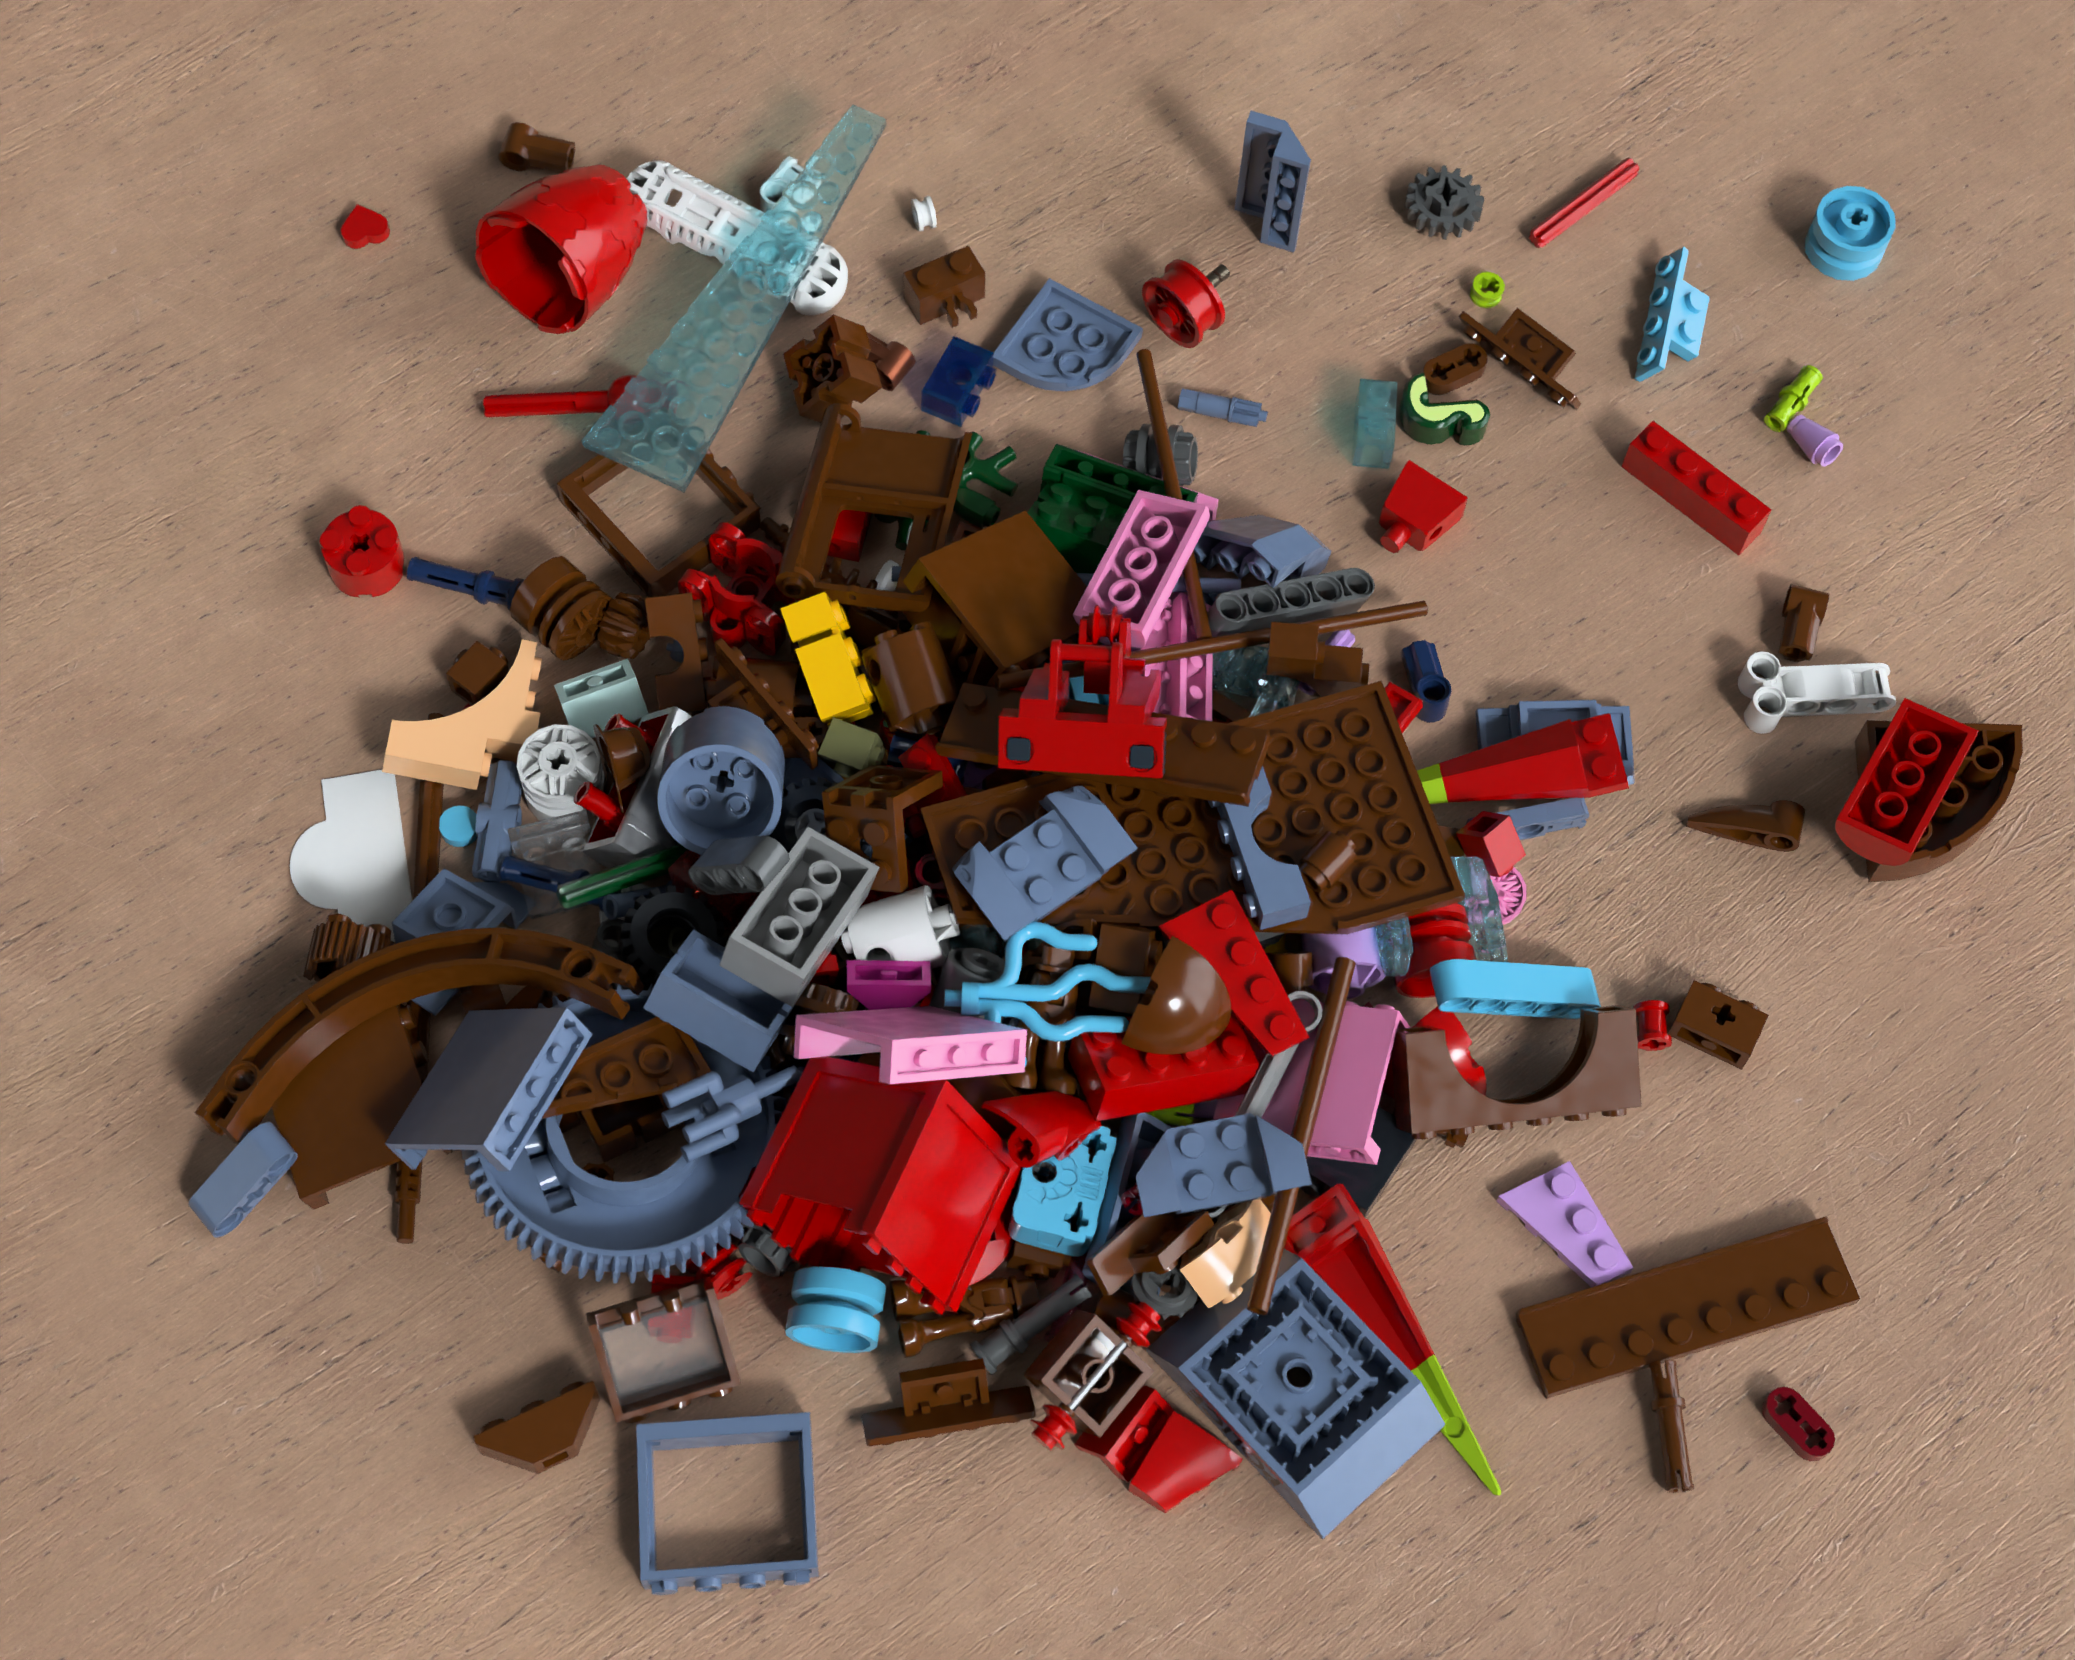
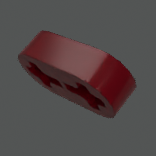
[1762,1387,1835,1462]

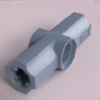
[472,760,522,883]

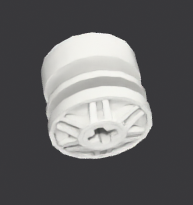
[516,724,606,828]

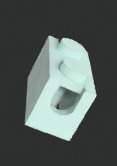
[554,658,649,738]

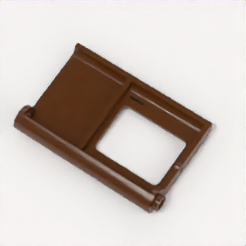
[775,403,972,613]

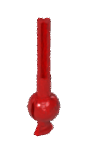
[483,374,679,426]

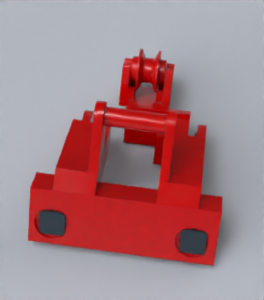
[998,605,1167,778]

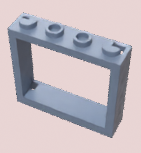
[636,1412,819,1595]

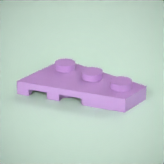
[1497,1161,1633,1287]

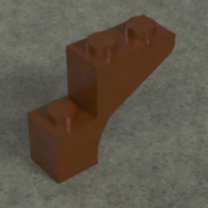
[1267,622,1370,697]

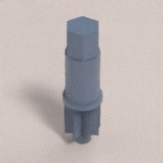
[1178,388,1268,427]

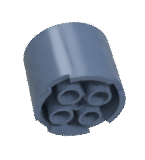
[657,706,785,855]

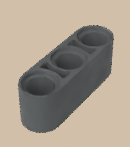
[688,835,790,895]

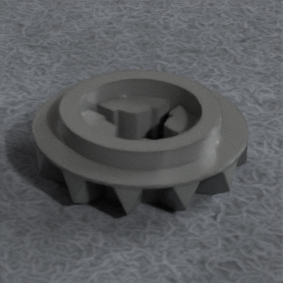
[1130,1261,1198,1320]

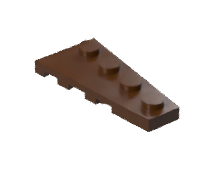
[542,1017,711,1119]

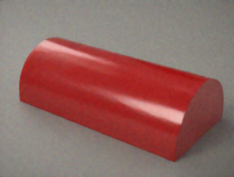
[1835,698,1979,866]

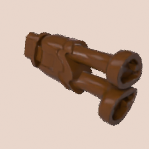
[1001,945,1078,1094]
[889,1276,1040,1358]

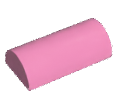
[1073,490,1210,651]

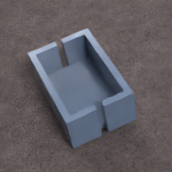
[644,929,795,1072]

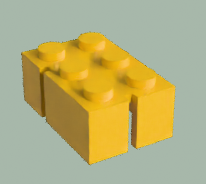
[780,592,877,728]

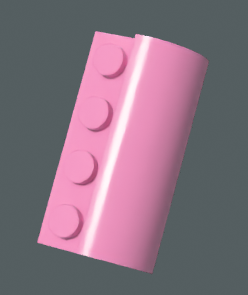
[1131,592,1213,721]

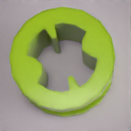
[1470,272,1505,308]

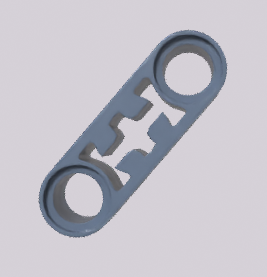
[188,1122,298,1238]

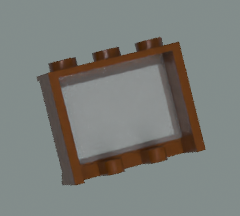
[586,1276,741,1423]

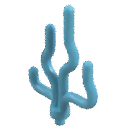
[944,922,1151,1067]

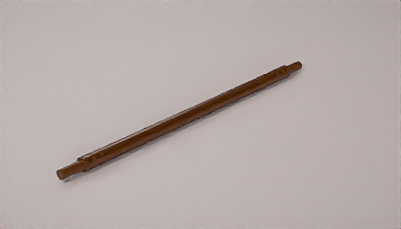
[395,713,444,1244]

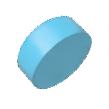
[439,805,477,847]

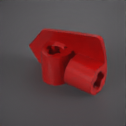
[980,1091,1102,1168]

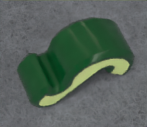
[1399,372,1490,446]

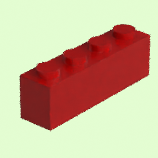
[1622,421,1772,556]

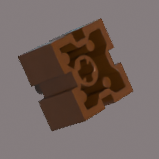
[783,314,882,423]

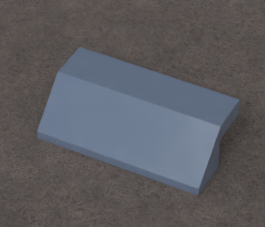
[1234,111,1311,253]

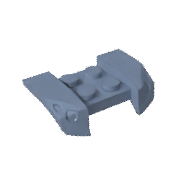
[1475,700,1635,785]
[952,785,1138,941]

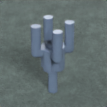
[661,1065,801,1163]

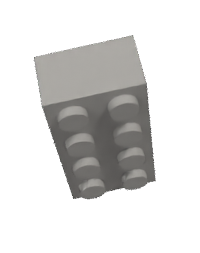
[719,827,879,1007]

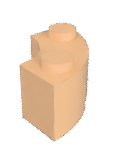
[1179,1199,1271,1309]

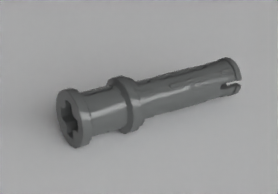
[970,1273,1092,1375]

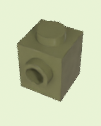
[818,717,885,778]

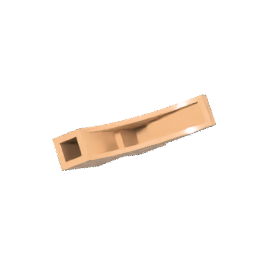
[382,639,542,790]

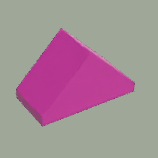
[847,960,931,1010]

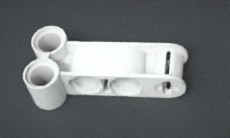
[1738,651,1896,734]

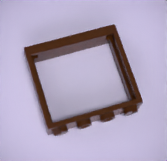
[557,408,761,597]

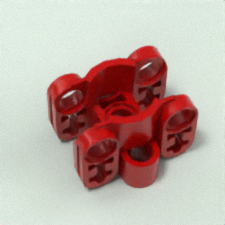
[678,522,804,656]

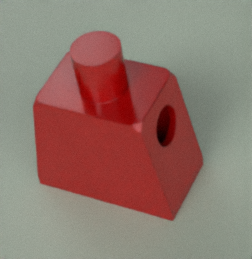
[1379,460,1468,553]

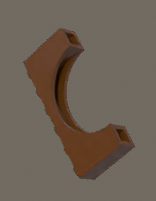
[1391,1005,1642,1139]

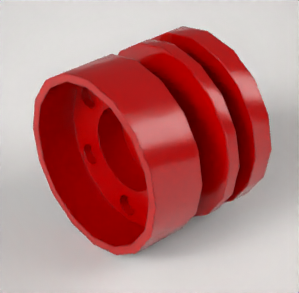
[1383,903,1477,998]

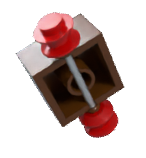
[1023,1301,1162,1451]

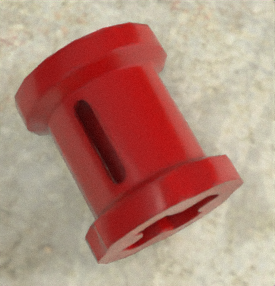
[1633,1000,1672,1051]

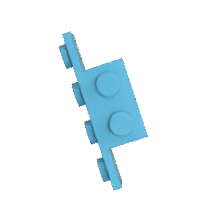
[1634,247,1710,382]

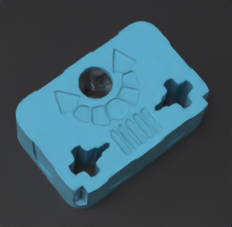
[1008,1126,1116,1257]

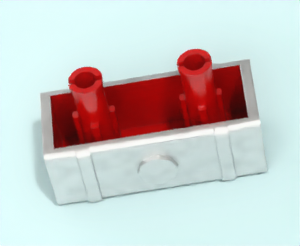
[574,707,692,868]

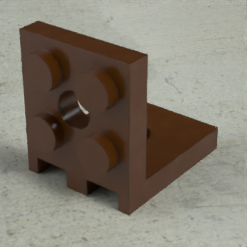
[822,765,943,893]

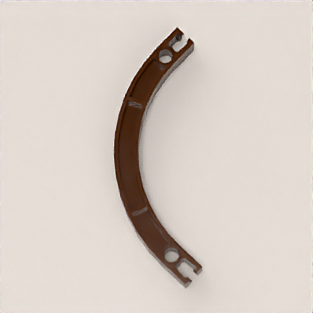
[195,928,645,1145]

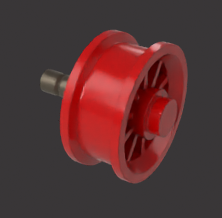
[1142,259,1230,348]

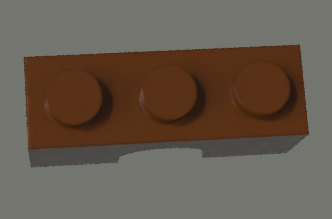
[645,592,711,712]

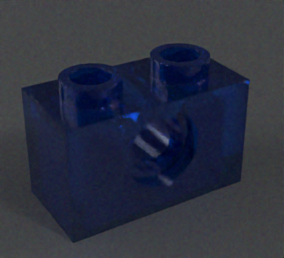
[921,336,997,427]

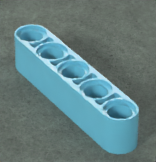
[1430,959,1601,1019]

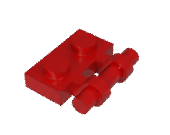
[887,734,967,838]

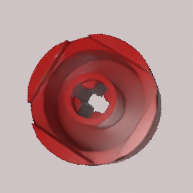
[320,505,404,598]

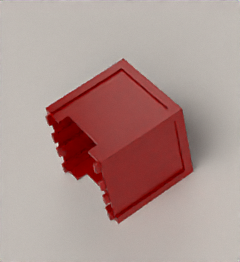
[739,1057,1022,1315]

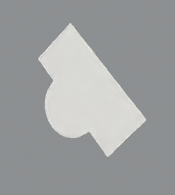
[290,770,412,942]

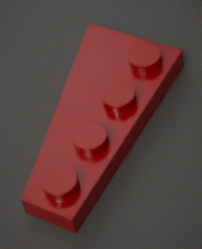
[1157,890,1309,1057]

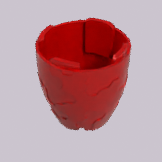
[475,164,648,334]

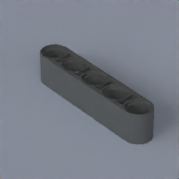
[1207,568,1375,637]

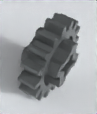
[1404,165,1484,240]

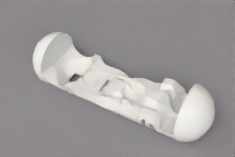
[627,160,848,315]

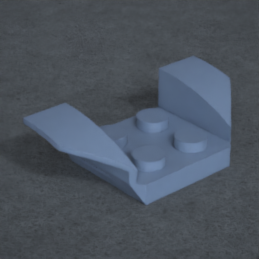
[392,868,538,1016]
[1135,1113,1312,1217]

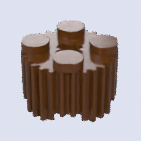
[303,914,394,981]

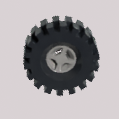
[770,777,870,855]

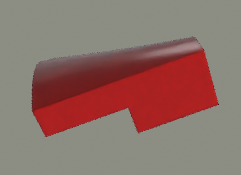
[1128,1411,1243,1513]

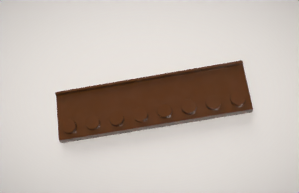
[935,682,1271,807]
[1516,1217,1860,1399]

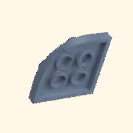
[991,278,1143,391]

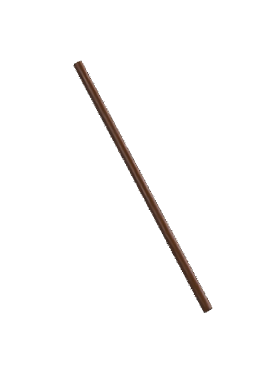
[994,601,1428,691]

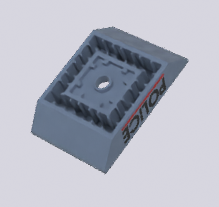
[1146,1249,1445,1540]

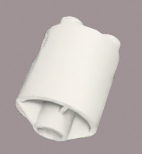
[841,885,959,970]

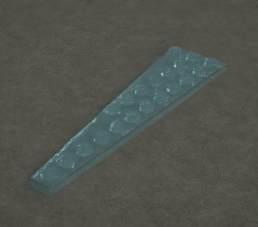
[582,105,886,493]

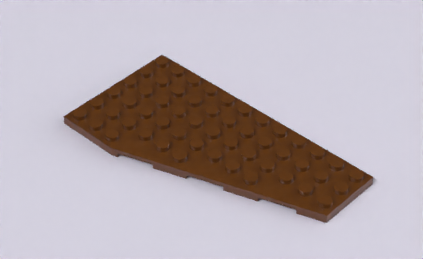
[920,681,1465,934]

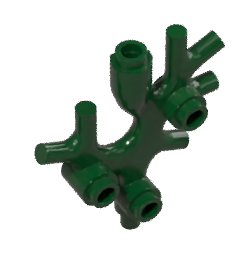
[874,430,1018,550]

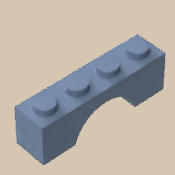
[1208,766,1311,930]

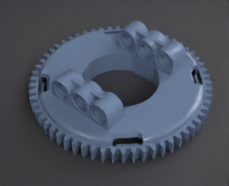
[461,983,787,1283]

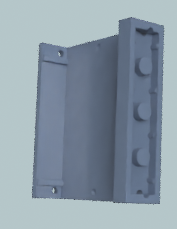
[385,1007,592,1171]

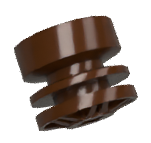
[510,556,613,661]

